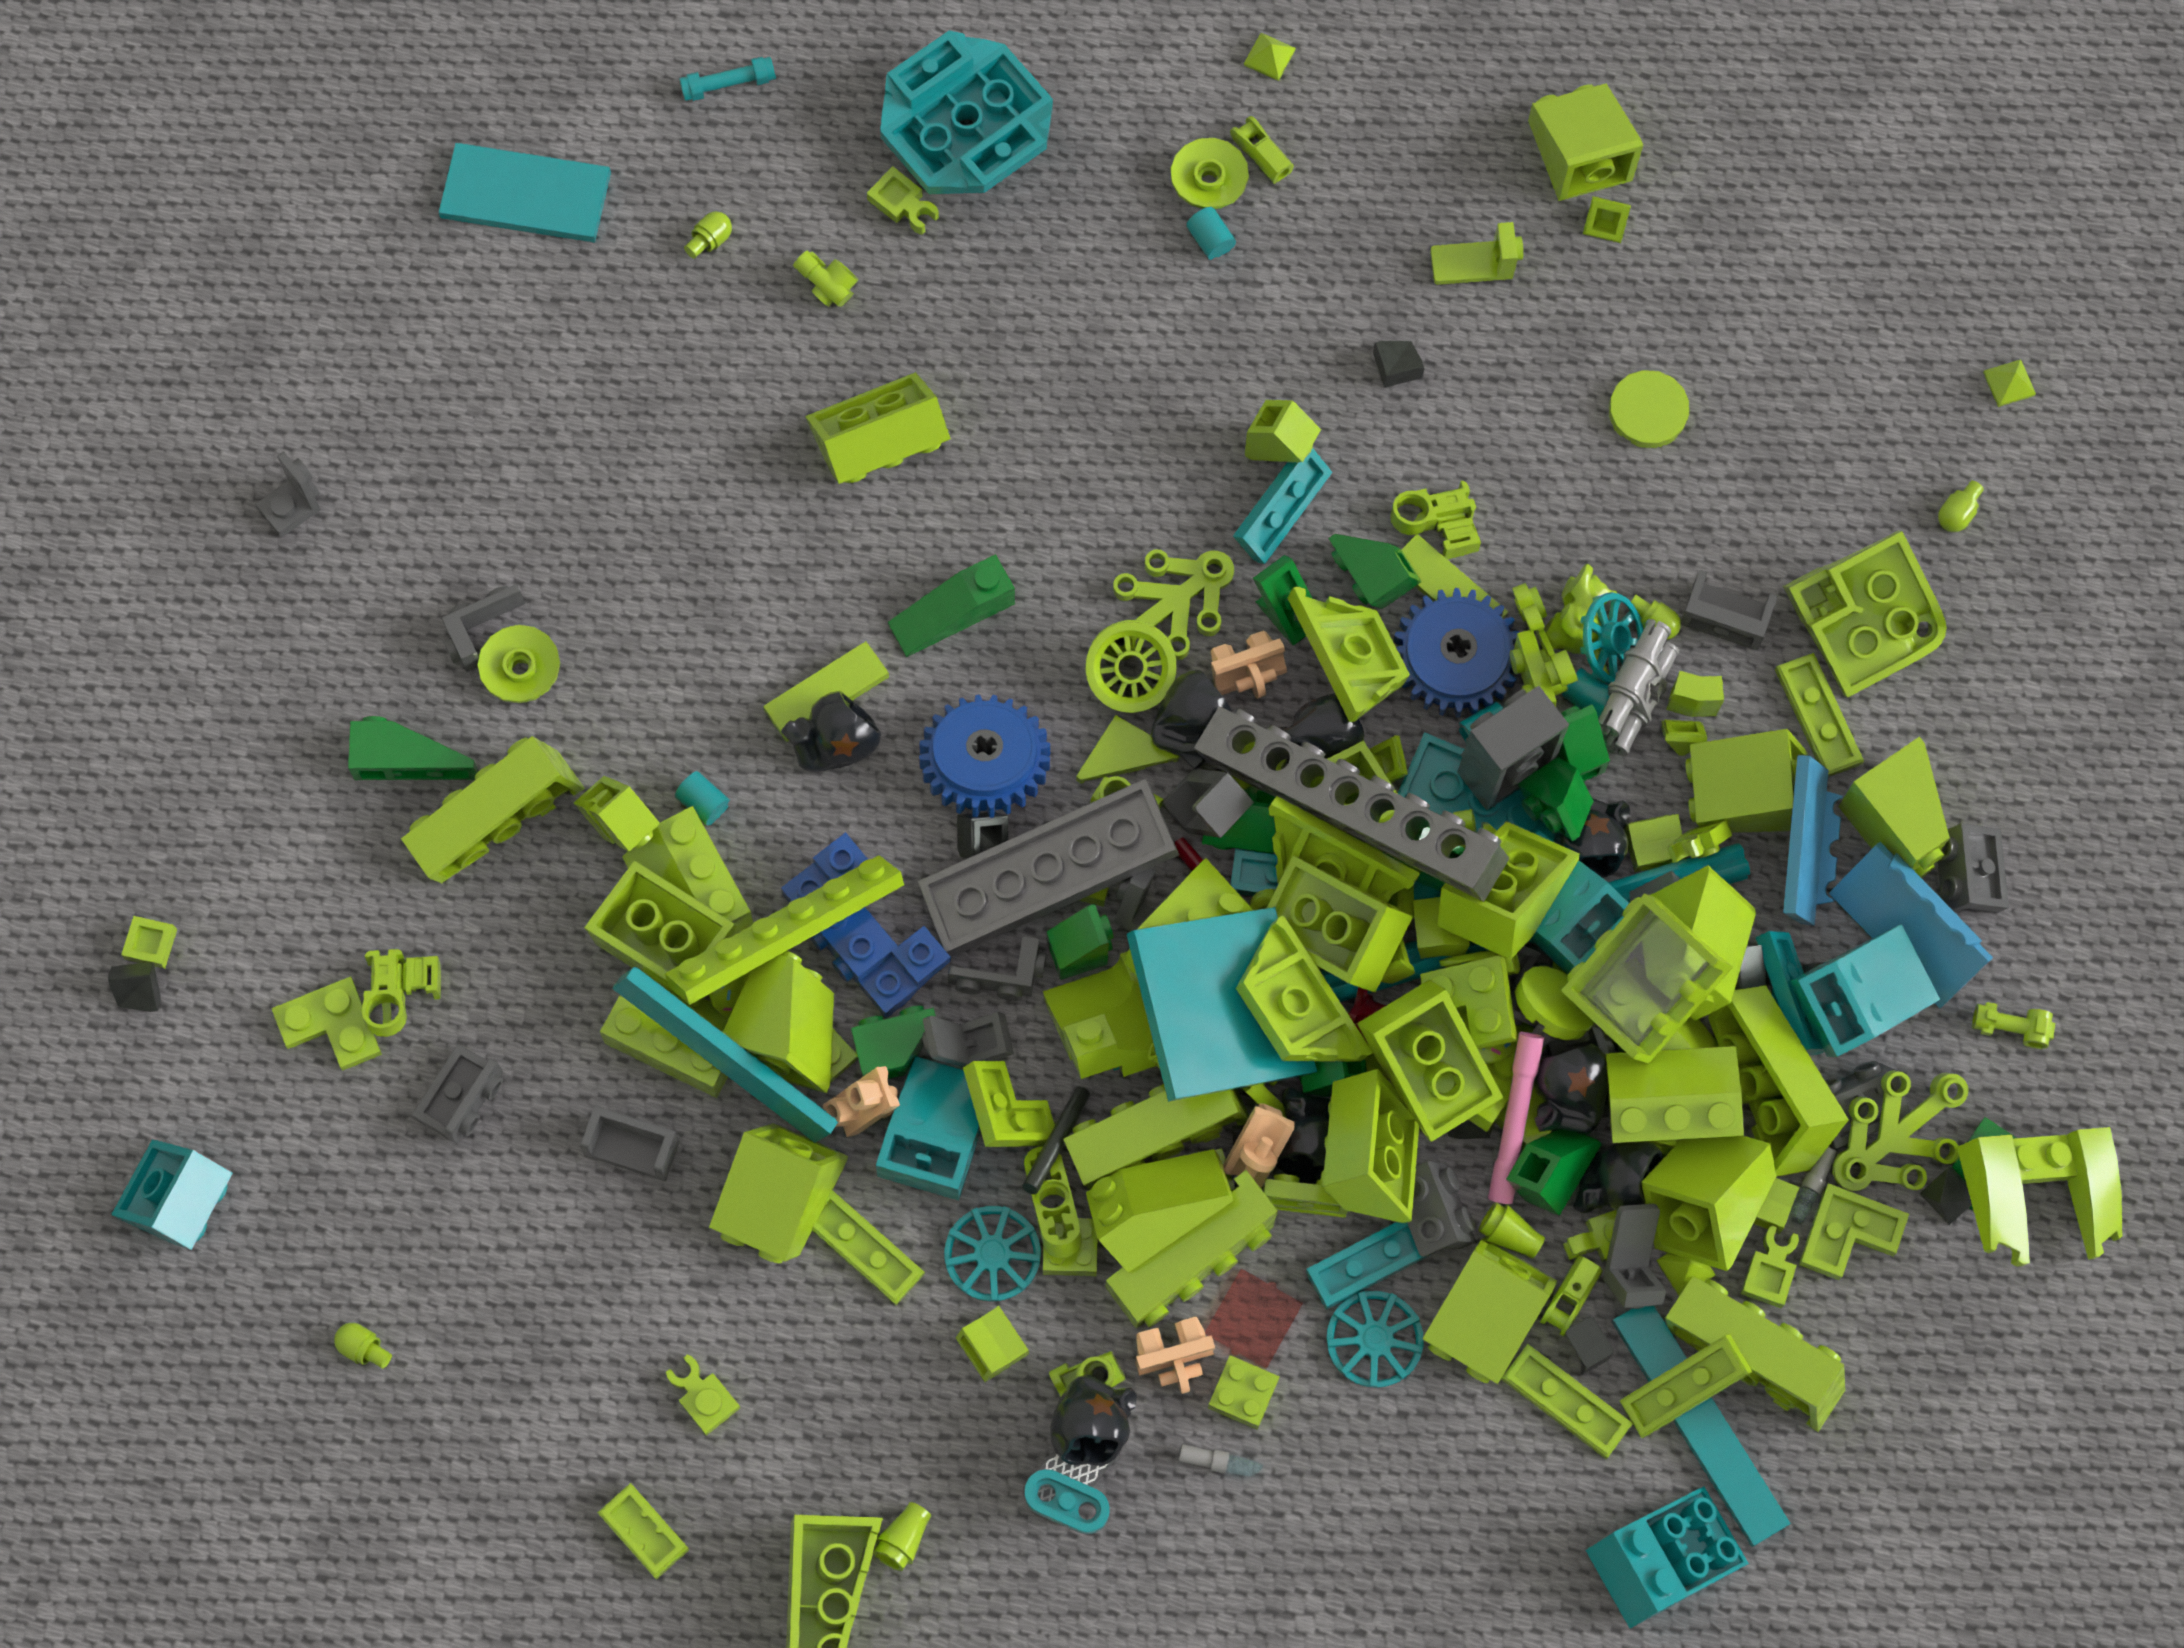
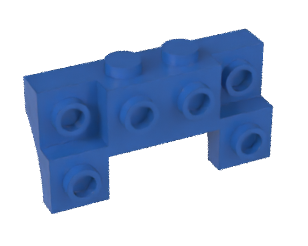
[781,832,951,1019]

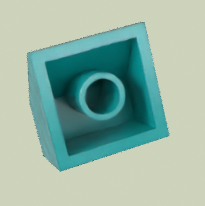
[111,1139,233,1250]

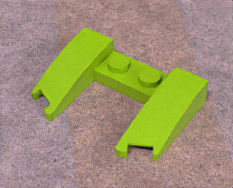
[1957,1127,2122,1267]

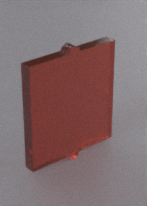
[1205,1269,1303,1369]

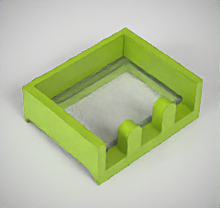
[1561,893,1733,1064]

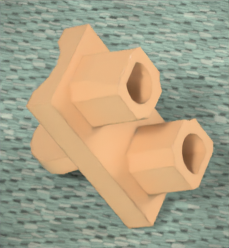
[1211,630,1287,699]
[823,1066,900,1137]
[1223,1103,1294,1188]
[1135,1317,1215,1394]

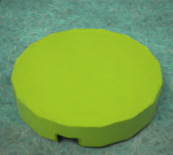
[1609,370,1689,448]
[1515,966,1594,1040]

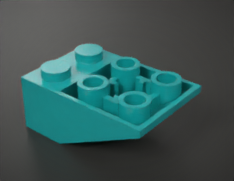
[1531,830,1629,975]
[1788,924,1940,1057]
[876,1056,981,1201]
[1585,1486,1749,1629]

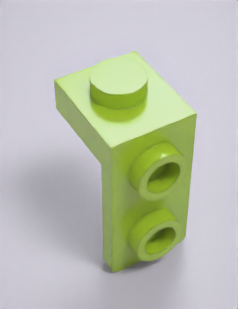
[1430,222,1523,285]

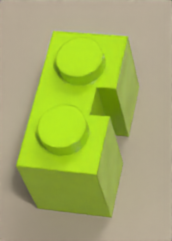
[574,776,660,851]

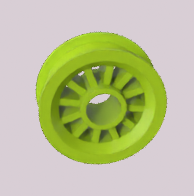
[1086,620,1176,713]

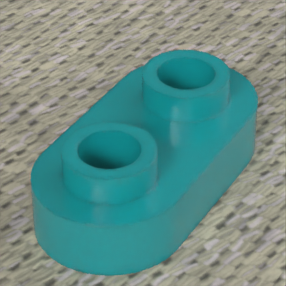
[1025,1469,1110,1534]

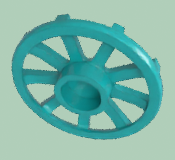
[1580,592,1643,684]
[944,1206,1041,1302]
[1326,1291,1424,1388]

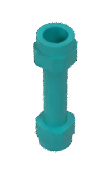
[679,56,776,101]

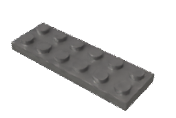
[918,779,1179,957]

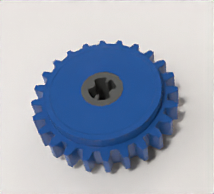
[1393,588,1520,718]
[919,694,1050,818]

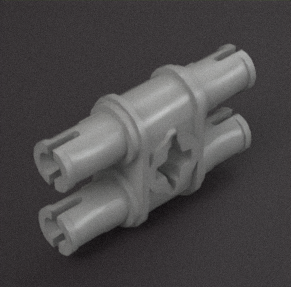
[1599,619,1680,756]

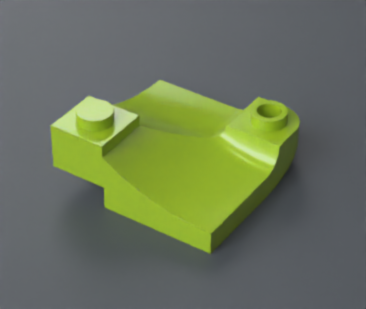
[1783,530,1947,698]
[1043,951,1157,1079]

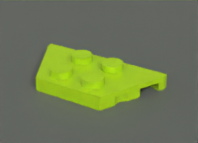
[1287,587,1410,722]
[1269,796,1420,902]
[1236,915,1373,1062]

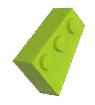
[1124,858,1254,977]

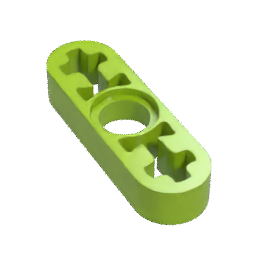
[1024,1146,1082,1258]

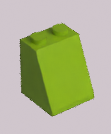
[1528,83,1644,201]
[1685,729,1808,833]
[1838,736,1950,878]
[1642,865,1756,1021]
[722,951,834,1093]
[709,1123,849,1263]
[1641,1136,1776,1271]
[1423,1237,1557,1384]

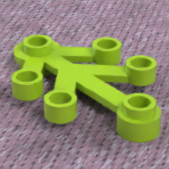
[1104,549,1234,661]
[1512,583,1578,696]
[1832,1070,1968,1191]

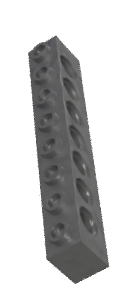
[1194,706,1509,902]

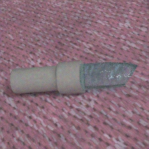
[1792,1147,1838,1224]
[1178,1444,1263,1477]

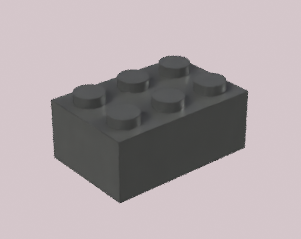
[1457,686,1569,811]

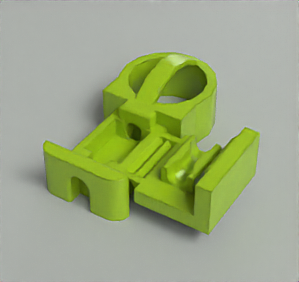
[1390,481,1481,560]
[361,949,441,1037]

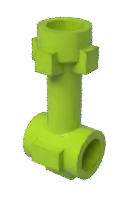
[1972,1002,2056,1049]

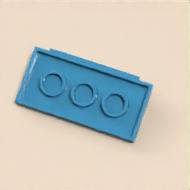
[1783,755,1843,926]
[1829,842,1993,1008]

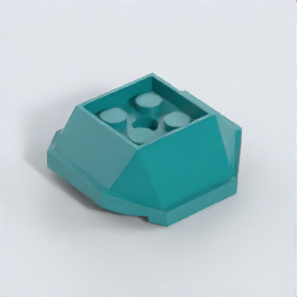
[880,30,1053,194]

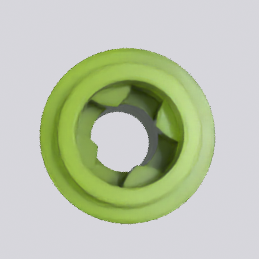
[1478,1202,1545,1259]
[873,1502,931,1571]

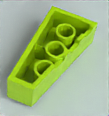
[401,736,585,884]
[1708,985,1849,1177]
[1064,1084,1249,1189]
[1105,1170,1278,1329]
[1665,1276,1845,1432]
[786,1515,883,1648]

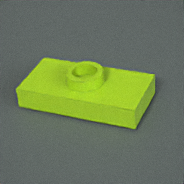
[597,1483,689,1580]

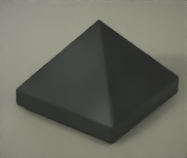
[1919,1166,1972,1225]

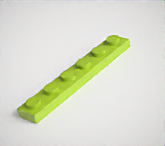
[665,855,904,1005]

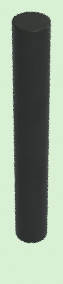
[1022,1086,1091,1195]

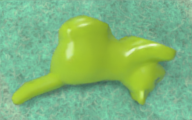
[1544,563,1617,683]

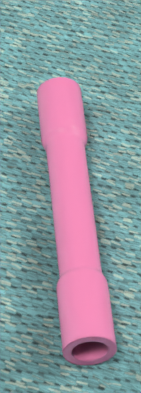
[1488,1032,1544,1204]

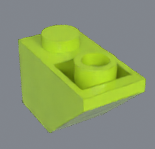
[1245,400,1321,462]

